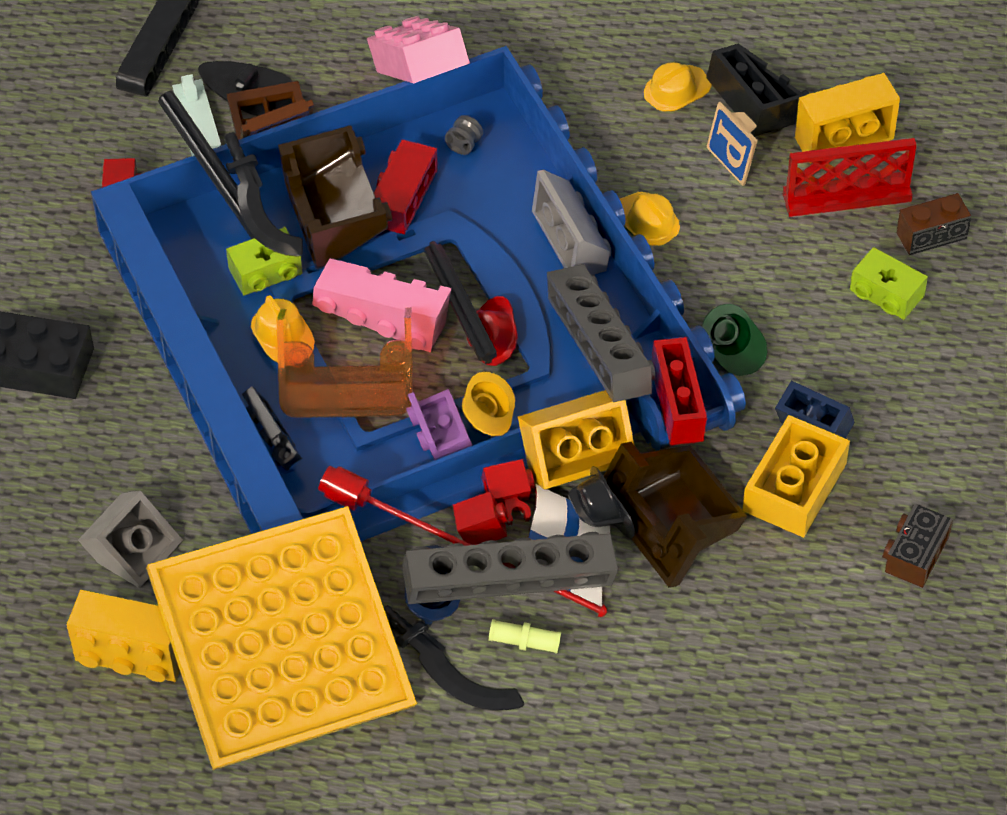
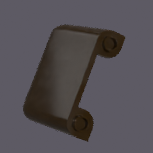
[278,125,392,270]

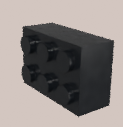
[0,311,94,399]

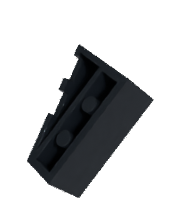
[706,44,810,137]

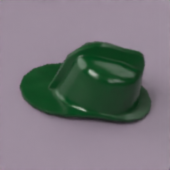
[702,303,768,376]

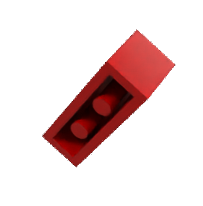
[374,139,438,235]
[651,337,707,445]

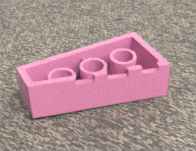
[312,258,451,352]

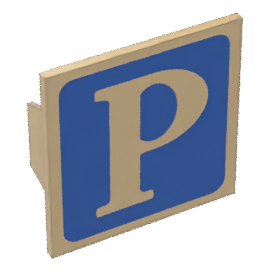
[707,102,757,186]

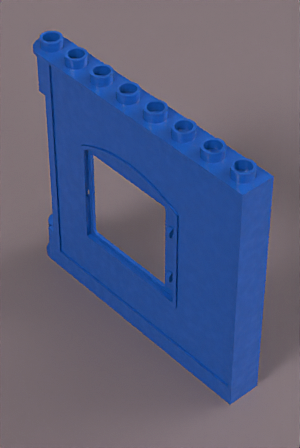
[91,46,746,542]

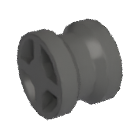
[445,115,483,155]

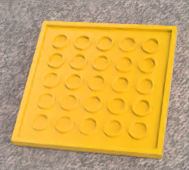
[146,506,417,770]

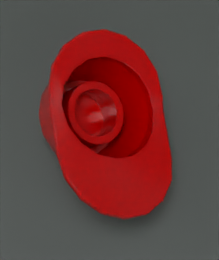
[467,296,518,366]

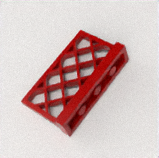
[782,138,917,217]

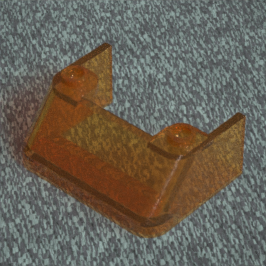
[277,307,413,418]

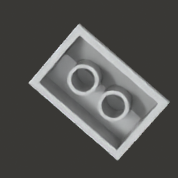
[532,170,611,275]

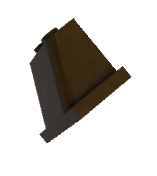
[603,442,747,588]

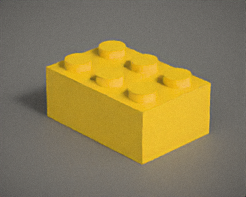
[795,73,900,164]
[518,390,635,490]
[743,415,850,538]
[66,590,180,682]

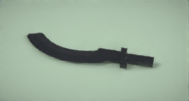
[224,132,303,256]
[384,605,524,710]

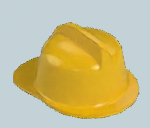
[644,62,712,111]
[620,192,680,246]
[251,295,315,365]
[462,372,515,436]

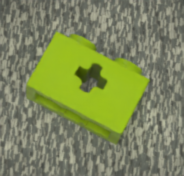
[226,227,302,296]
[850,247,928,320]

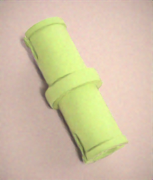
[488,619,561,654]

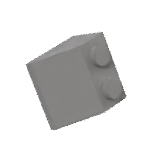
[78,490,183,588]

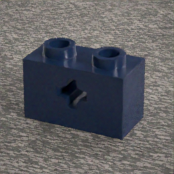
[775,380,855,439]

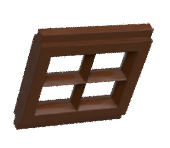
[226,81,303,140]
[240,99,314,139]

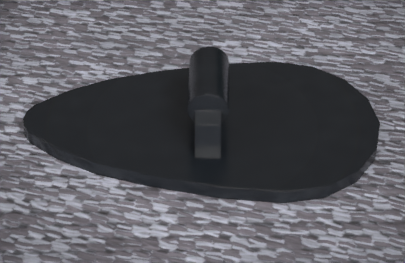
[198,61,293,116]

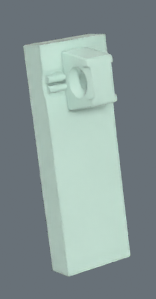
[172,74,221,156]

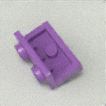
[406,389,472,460]

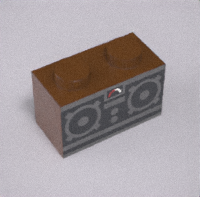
[896,193,971,256]
[882,503,953,588]

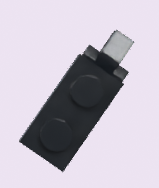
[242,386,303,471]

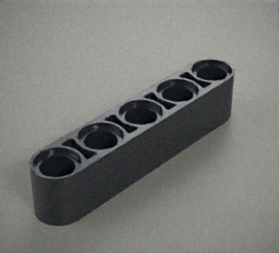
[116,0,200,97]

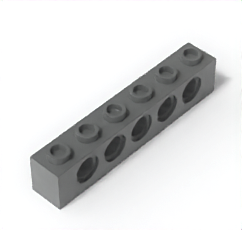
[547,264,655,403]
[402,532,618,604]

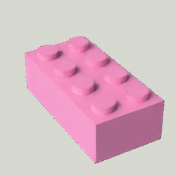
[367,16,470,83]

